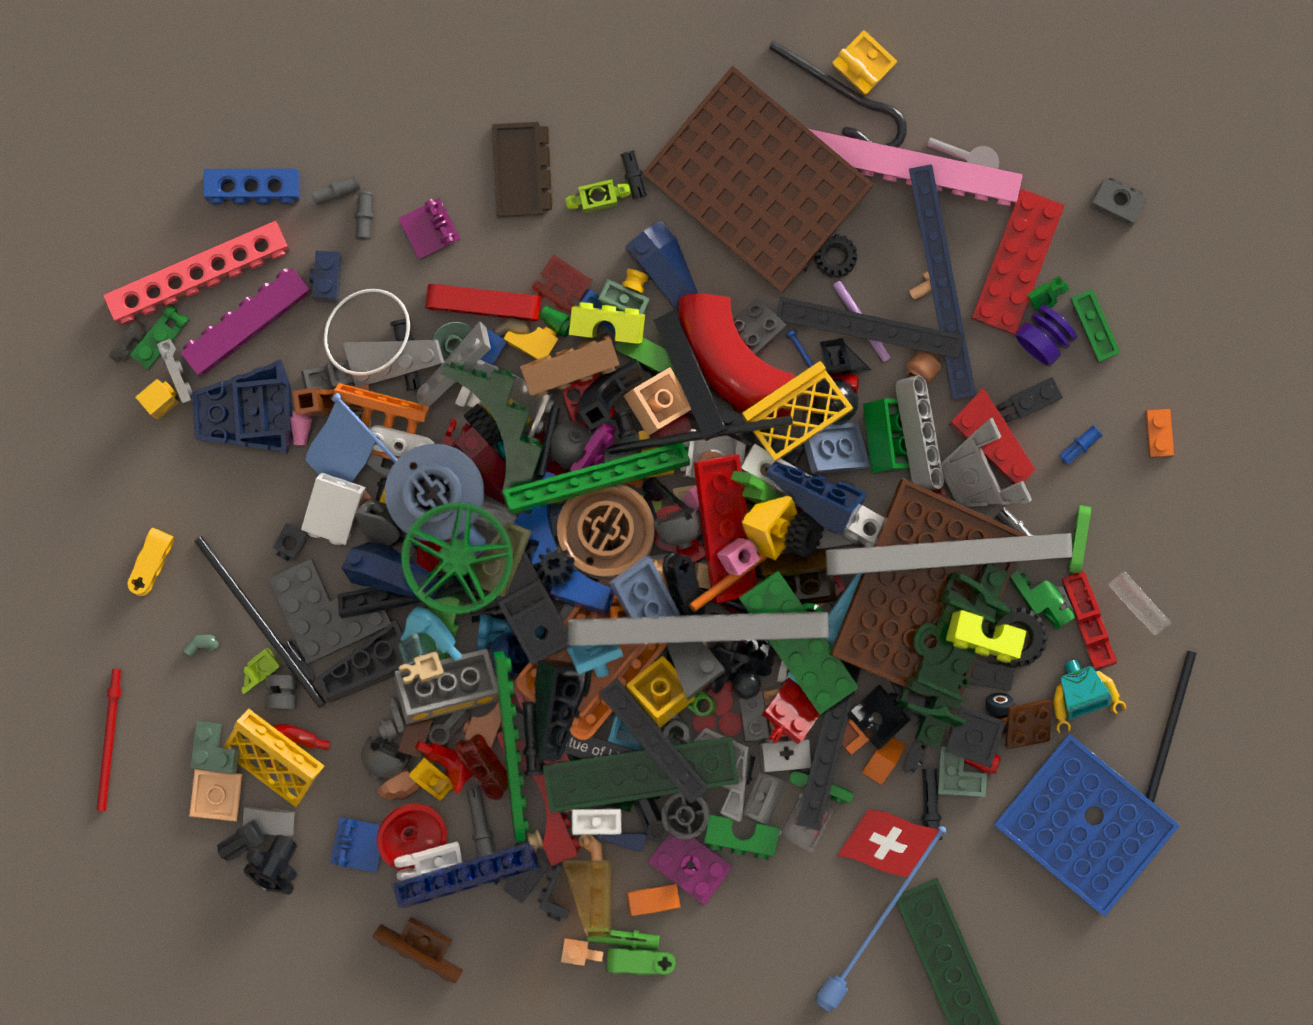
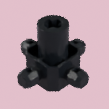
[243,835,297,895]

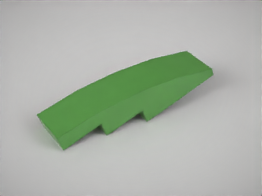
[614,338,707,383]
[731,471,781,505]

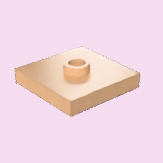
[189,769,243,821]

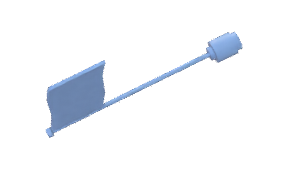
[305,393,487,558]

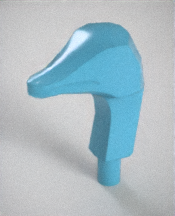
[400,605,462,662]

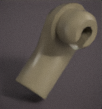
[494,317,530,337]

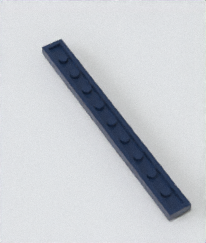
[909,164,976,399]

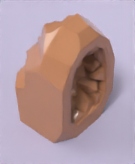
[378,768,420,801]

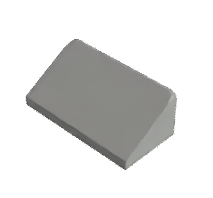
[742,771,786,825]

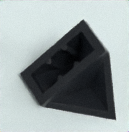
[820,338,872,376]

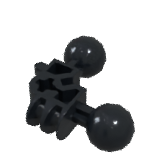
[667,612,751,694]
[706,612,776,699]

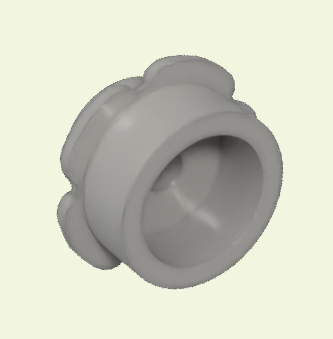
[378,719,397,742]

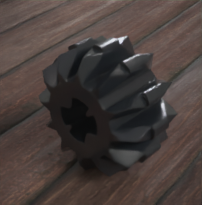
[535,547,576,588]

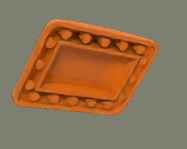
[516,580,667,740]

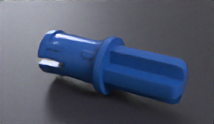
[1059,425,1102,465]

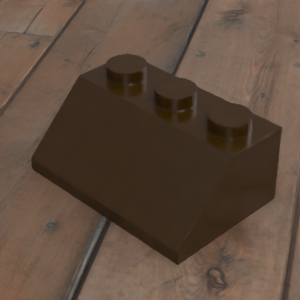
[760,547,836,604]

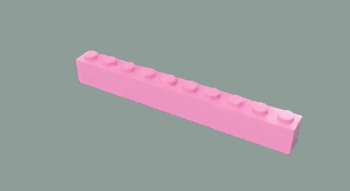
[809,129,1023,206]

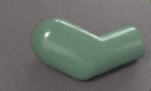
[182,634,219,657]

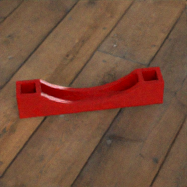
[497,732,581,866]

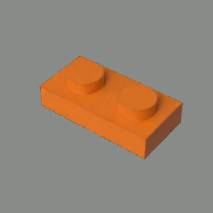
[1146,409,1174,458]

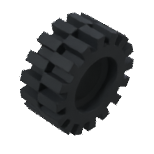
[815,234,858,278]
[463,403,502,447]
[785,511,824,558]

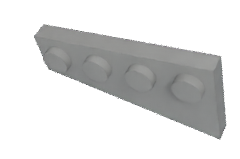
[343,340,444,386]

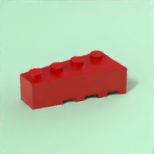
[949,388,1035,485]

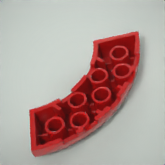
[678,293,794,418]

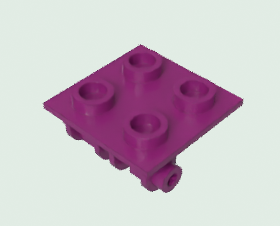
[398,198,460,260]

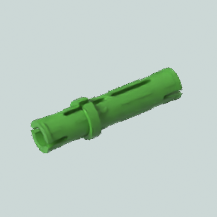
[587,927,660,950]

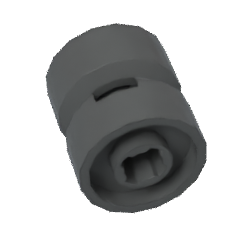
[265,675,297,709]

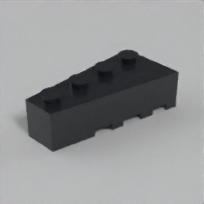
[317,619,414,704]

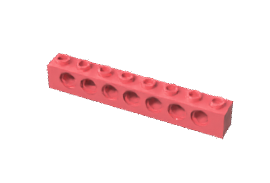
[103,221,289,325]

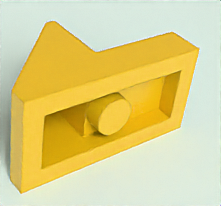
[408,758,452,801]

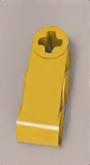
[127,527,175,596]

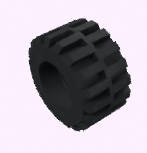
[987,607,1048,668]

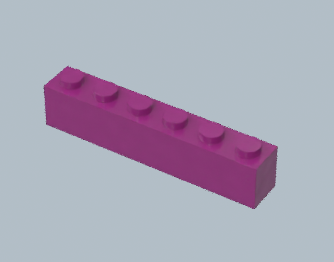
[181,267,312,378]

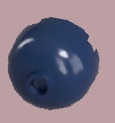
[490,631,530,678]

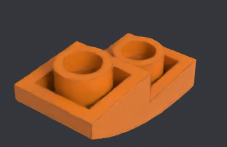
[626,883,680,916]

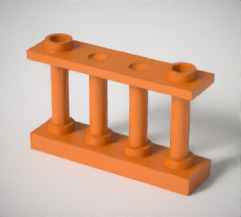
[333,383,430,466]

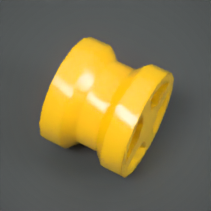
[622,269,649,294]

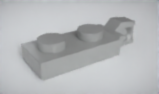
[157,339,193,404]

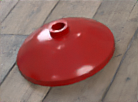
[376,804,447,870]

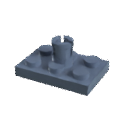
[799,422,871,474]
[609,556,681,618]

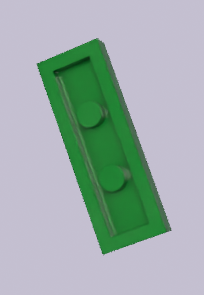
[1070,289,1121,363]

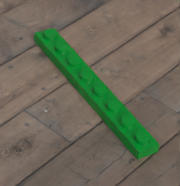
[503,443,690,515]
[493,651,529,842]

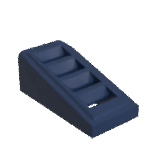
[596,833,647,852]

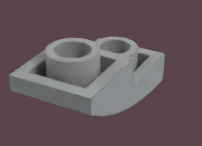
[243,806,295,836]

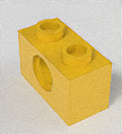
[136,379,179,420]

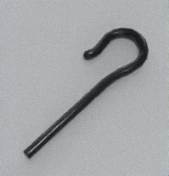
[769,41,907,148]

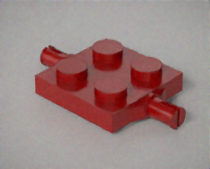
[762,678,820,744]

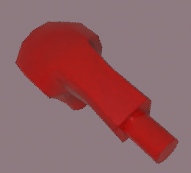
[270,724,330,767]
[415,741,477,794]

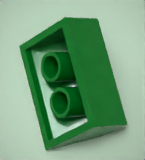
[863,399,910,473]

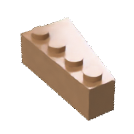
[520,333,620,397]

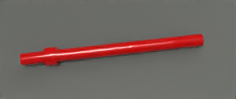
[96,669,122,811]

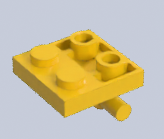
[832,30,898,96]

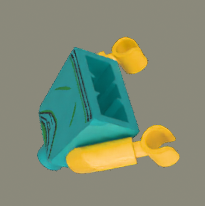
[1053,660,1126,733]

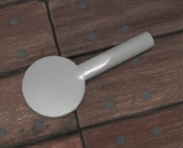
[927,138,999,169]

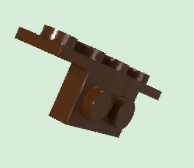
[372,917,463,984]

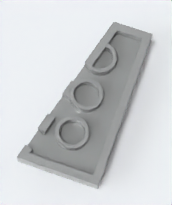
[416,321,491,406]

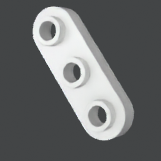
[369,425,434,457]

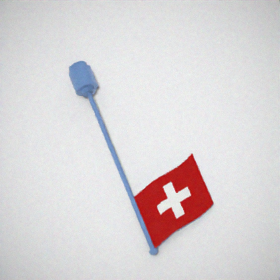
[815,809,946,1012]

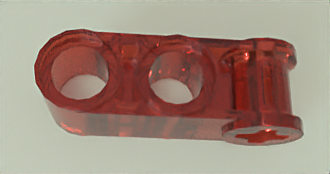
[456,734,508,800]

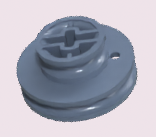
[385,444,484,541]

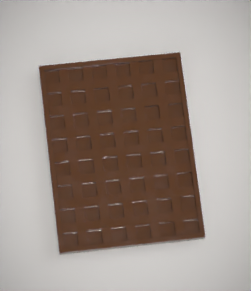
[642,65,874,293]

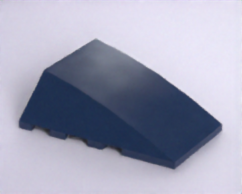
[192,360,292,453]

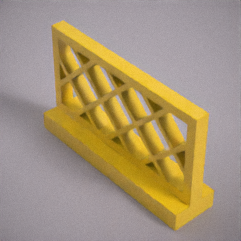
[742,361,853,462]
[223,709,324,807]

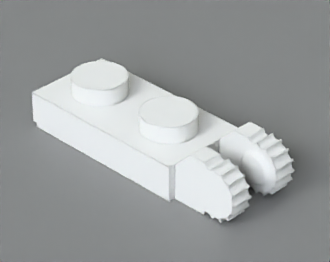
[394,842,463,881]

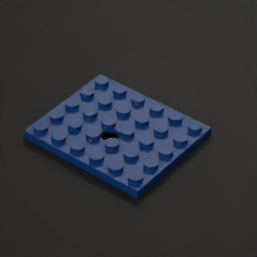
[993,734,1180,917]

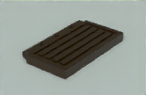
[492,122,552,217]

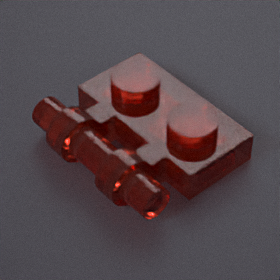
[532,254,592,314]

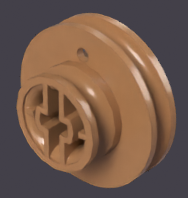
[557,484,655,581]

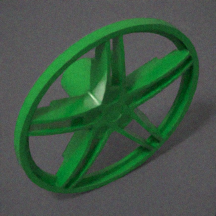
[402,503,513,613]

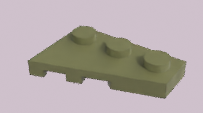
[473,522,532,597]

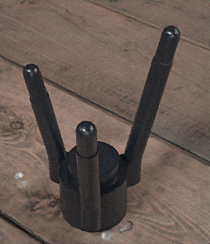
[642,477,689,520]

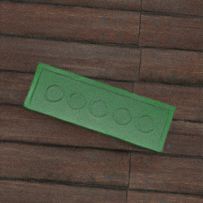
[739,570,859,714]

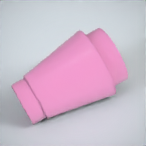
[290,411,313,445]

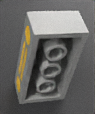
[394,649,499,724]

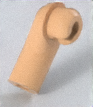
[909,271,932,300]
[578,834,603,865]

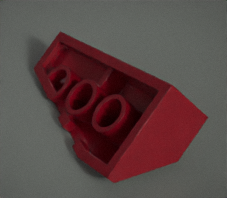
[451,426,507,506]

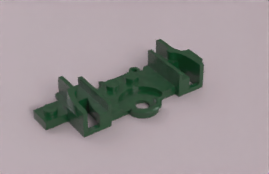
[898,563,1012,748]

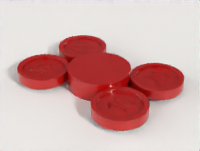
[692,670,742,736]

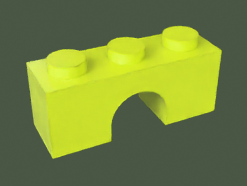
[569,302,645,344]
[946,610,1026,663]

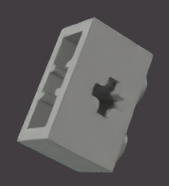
[758,737,811,772]

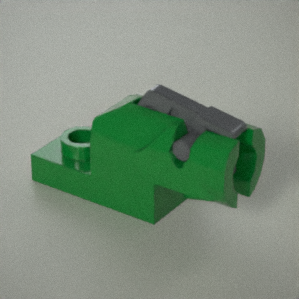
[1009,570,1075,630]

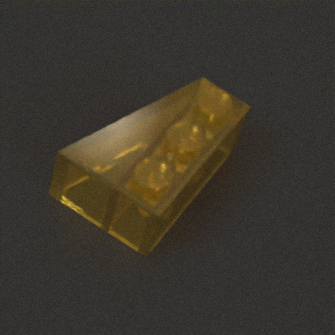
[562,860,612,937]

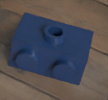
[310,251,342,303]

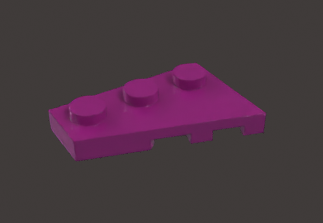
[570,424,617,471]

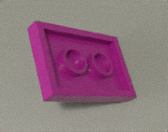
[648,833,733,905]

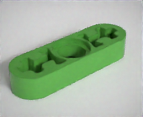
[1068,505,1091,574]

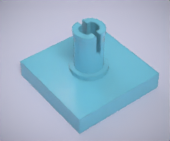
[566,644,623,677]

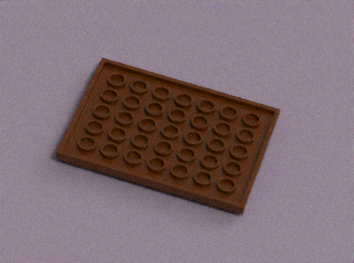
[829,479,1026,709]

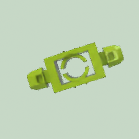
[565,179,631,214]

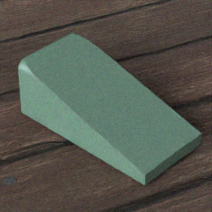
[598,279,650,314]

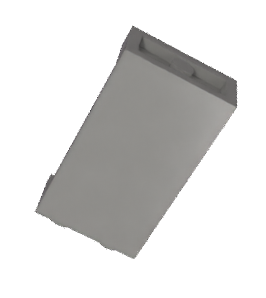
[455,360,555,437]

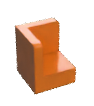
[842,718,869,755]

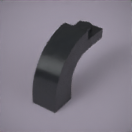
[578,359,648,430]

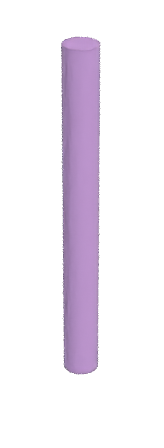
[832,280,891,363]

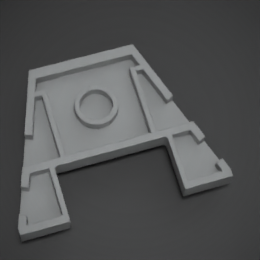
[941,418,1032,507]
[693,728,750,822]

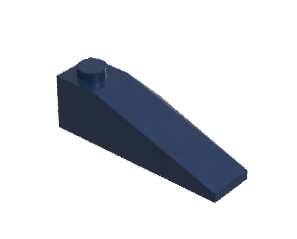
[626,220,698,312]
[765,462,867,536]
[341,542,440,599]

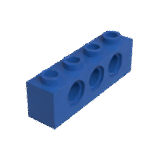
[204,169,300,205]

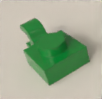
[1027,276,1069,314]

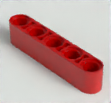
[425,284,541,321]

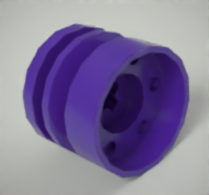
[1014,305,1078,367]

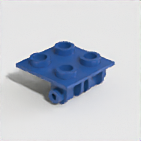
[330,817,380,873]

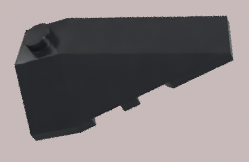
[535,660,593,761]

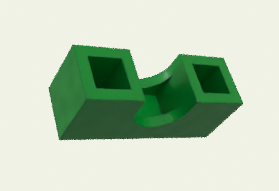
[704,815,780,860]

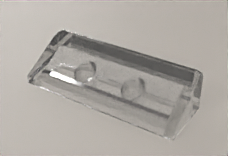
[1108,571,1171,635]

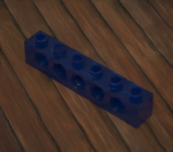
[392,843,539,908]

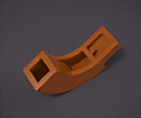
[292,384,370,417]

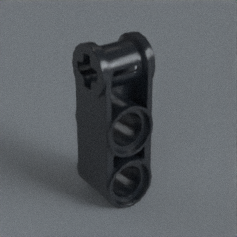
[663,553,705,616]

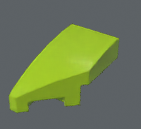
[242,648,282,694]

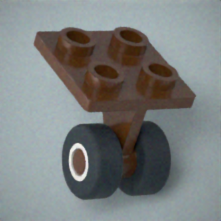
[986,693,1053,749]

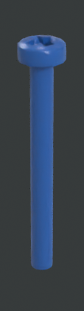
[785,329,824,385]

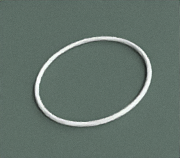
[324,289,410,376]

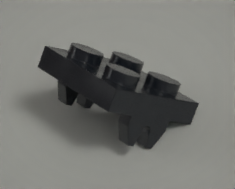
[847,684,910,750]

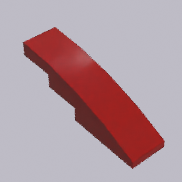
[1062,571,1117,671]

